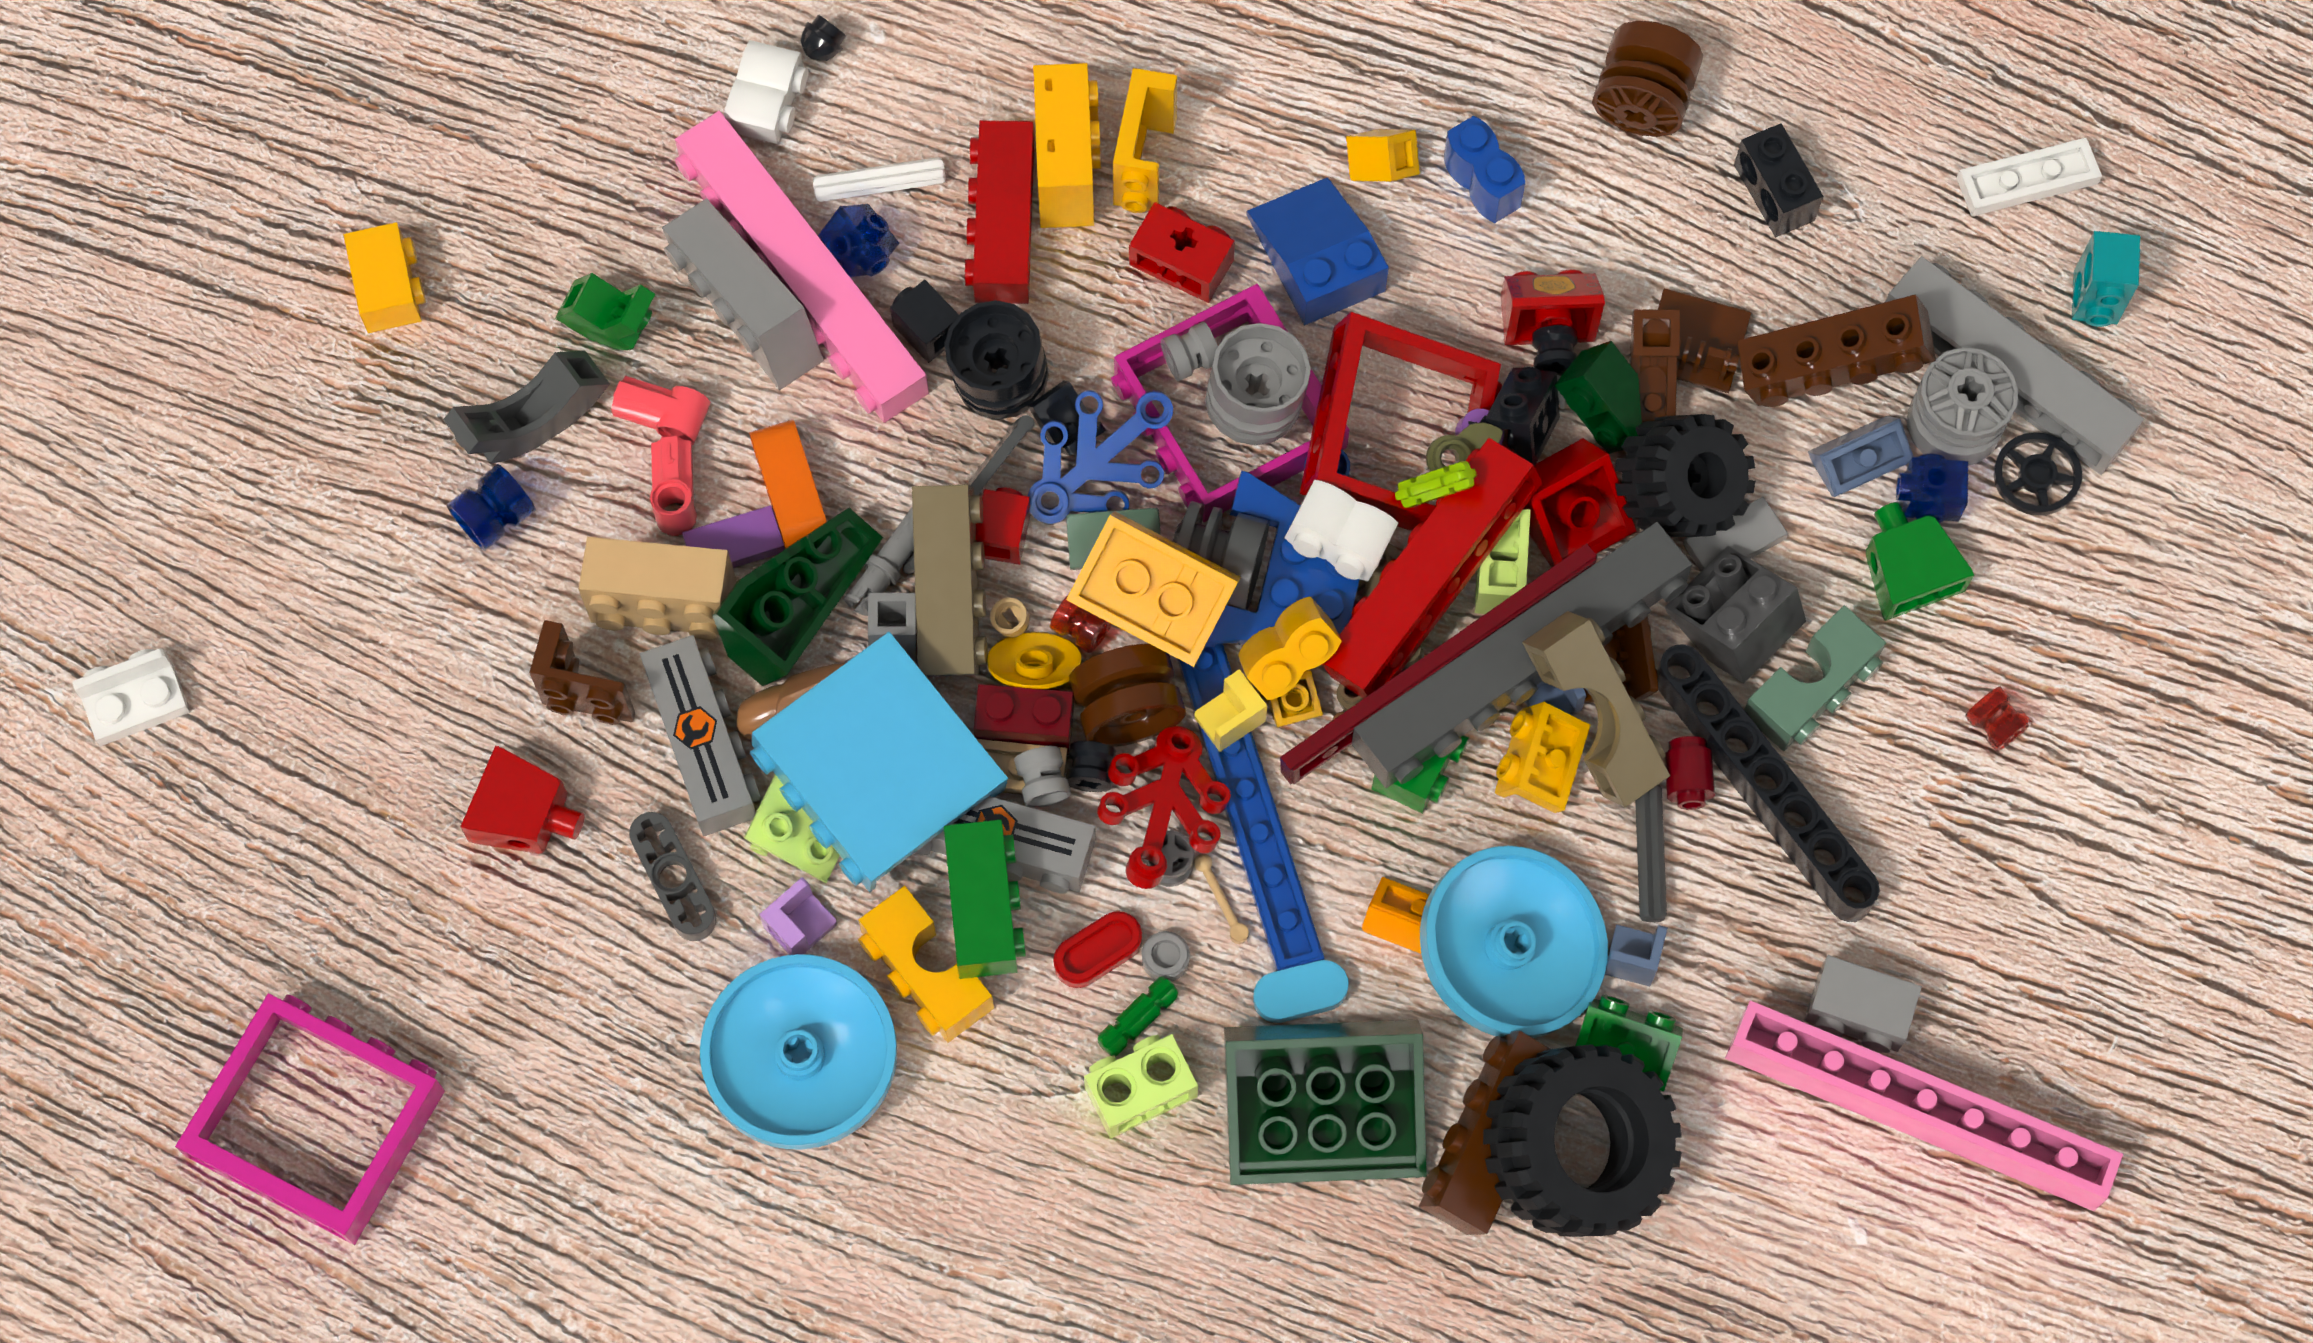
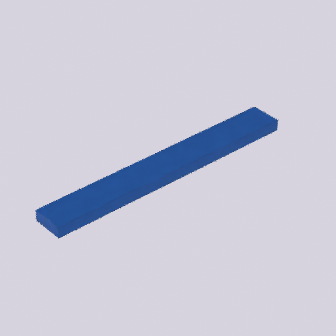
[1177,644,1325,971]

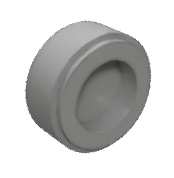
[1142,931,1190,982]

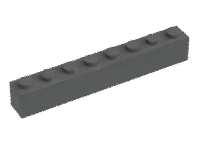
[1352,522,1692,788]

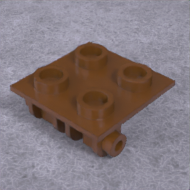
[1658,288,1752,394]

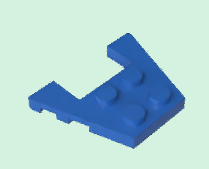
[1205,471,1360,647]

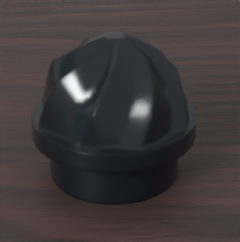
[800,15,846,61]

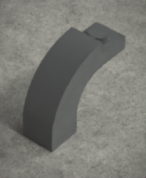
[443,350,610,464]

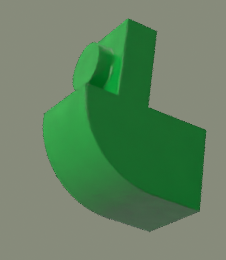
[555,273,655,350]

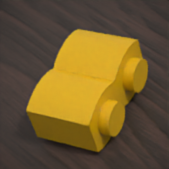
[1238,597,1341,700]

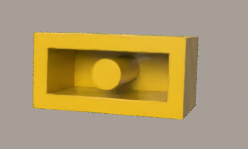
[343,222,426,333]

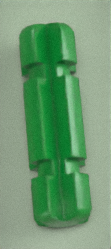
[1097,976,1178,1056]

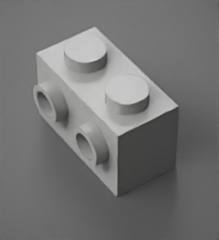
[1804,955,1922,1053]

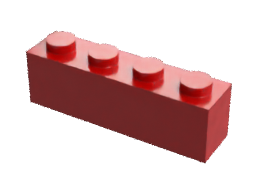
[965,120,1035,304]

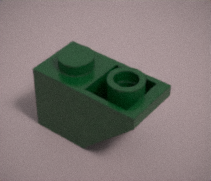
[1554,341,1642,454]

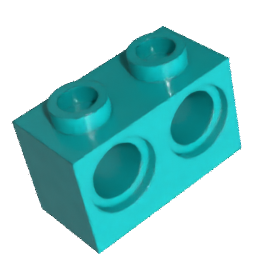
[2072,231,2140,327]

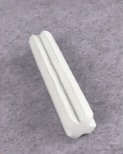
[813,157,946,202]

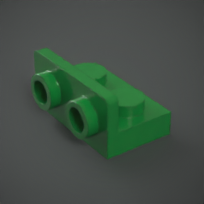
[1575,995,1683,1091]

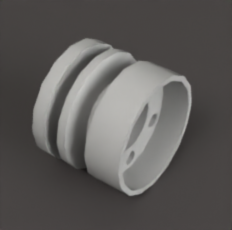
[1205,323,1311,445]
[1907,347,2018,467]

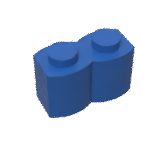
[1444,116,1525,223]

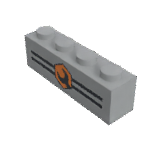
[639,635,761,837]
[915,796,1096,894]

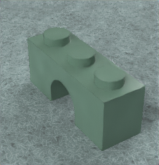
[1744,605,1887,752]

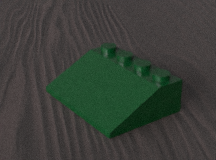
[1224,1020,1427,1185]

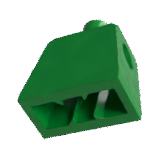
[1866,502,1974,621]

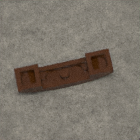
[1629,309,1680,423]

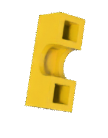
[858,885,994,1043]

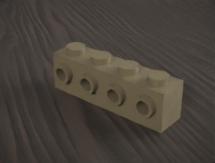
[912,484,988,676]

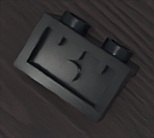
[1486,367,1560,467]

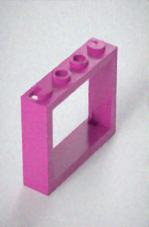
[1111,283,1350,522]
[175,993,445,1246]

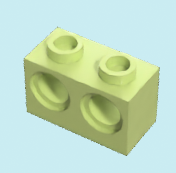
[1474,509,1530,614]
[1084,1034,1198,1139]

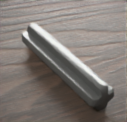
[1635,785,1667,923]

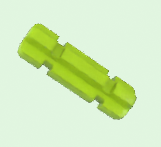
[1395,461,1477,508]

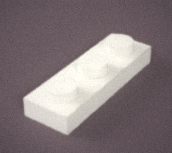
[1956,137,2102,217]

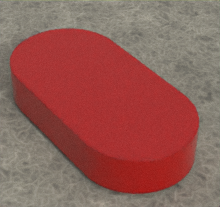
[1054,911,1142,988]

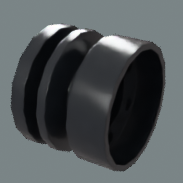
[944,300,1049,419]

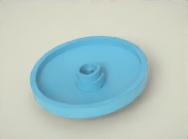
[1420,846,1608,1038]
[700,954,897,1150]

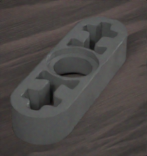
[629,812,716,941]

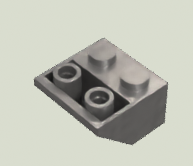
[1665,546,1806,683]

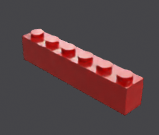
[1322,438,1542,699]

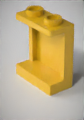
[1113,68,1177,213]

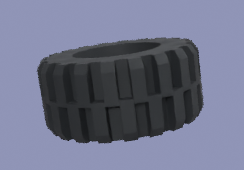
[1483,1044,1682,1237]

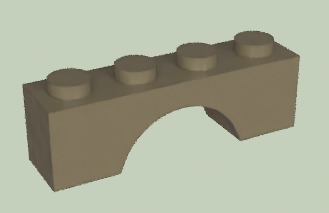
[1522,611,1670,807]

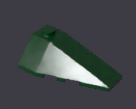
[712,508,883,686]

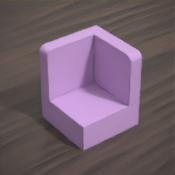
[759,877,837,955]

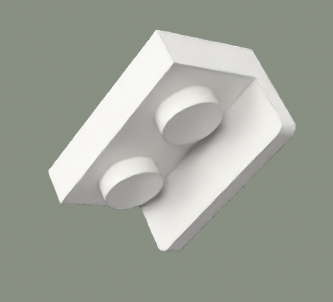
[72,648,190,747]

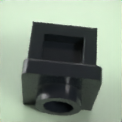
[1027,380,1106,456]

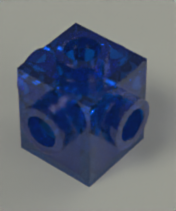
[818,204,899,277]
[1896,454,1968,523]

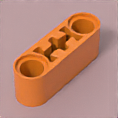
[749,419,827,549]

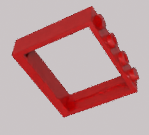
[1300,312,1502,531]

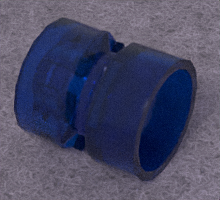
[447,464,536,551]

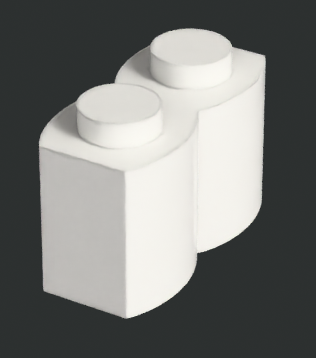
[724,40,808,144]
[1285,480,1398,581]

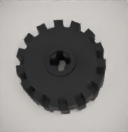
[1615,414,1756,537]

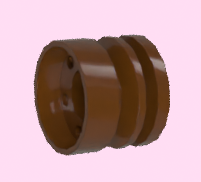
[1592,21,1704,137]

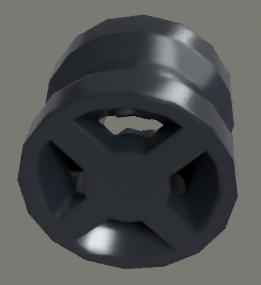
[1532,325,1578,376]
[1066,741,1117,792]

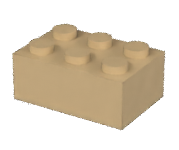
[578,537,737,640]

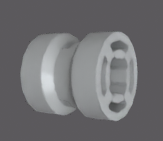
[1160,322,1218,381]
[1014,746,1071,808]

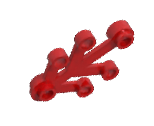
[1097,726,1231,889]

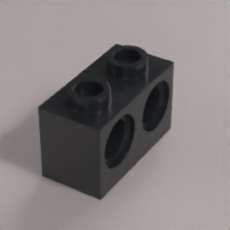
[1734,123,1824,238]

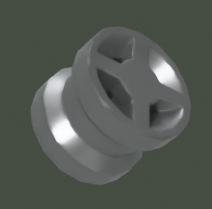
[1146,830,1194,887]

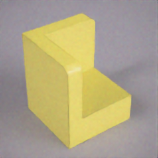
[1194,669,1267,752]

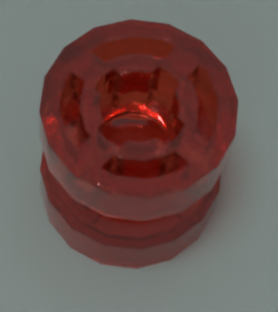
[1050,594,1112,653]
[1965,686,2032,752]

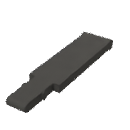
[903,415,1034,574]

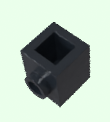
[890,279,959,363]

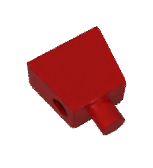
[460,745,585,854]

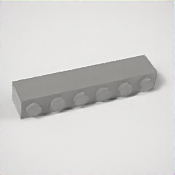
[1885,256,2144,475]

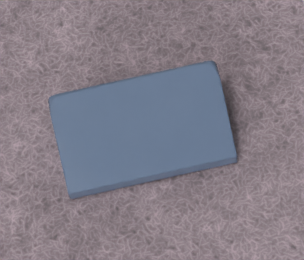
[1808,416,1915,497]

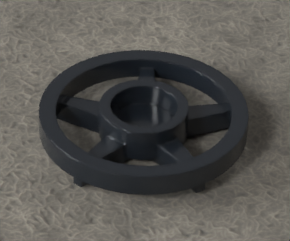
[1994,433,2082,516]

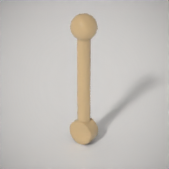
[1194,854,1249,944]

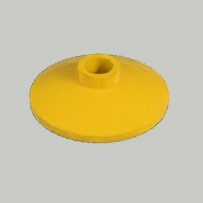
[987,632,1081,689]

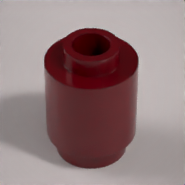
[1664,736,1715,810]

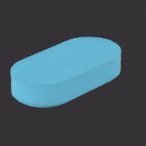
[1253,960,1349,1023]

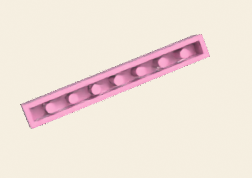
[675,110,929,423]
[1725,1000,2123,1211]

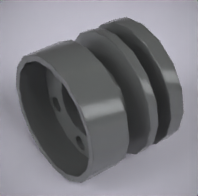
[1173,501,1270,611]

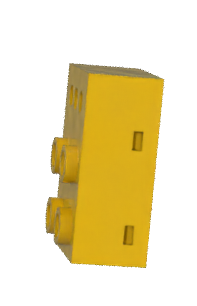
[1033,63,1101,228]
[1066,511,1241,667]

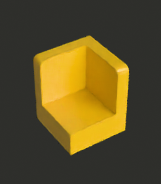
[1346,129,1420,182]

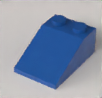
[1246,177,1389,326]

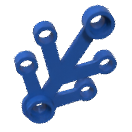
[1028,390,1173,524]

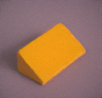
[1362,877,1429,954]

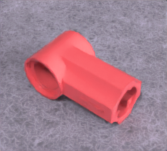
[611,376,711,445]
[650,436,697,536]

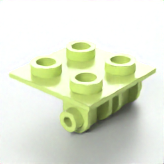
[744,775,840,883]

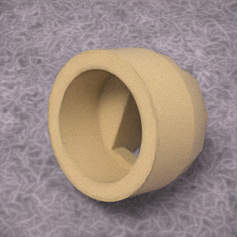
[990,598,1030,637]

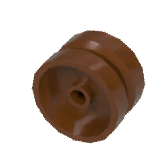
[1069,643,1186,747]

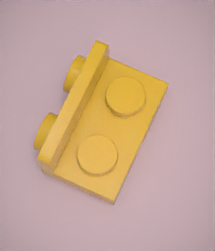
[1495,702,1590,813]

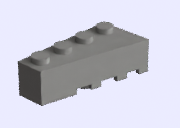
[662,198,824,391]

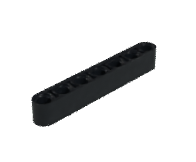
[1657,644,1880,922]

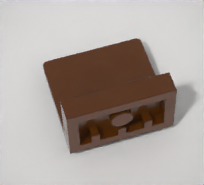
[529,620,635,725]

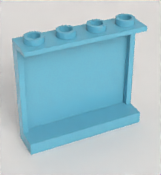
[750,632,1008,893]

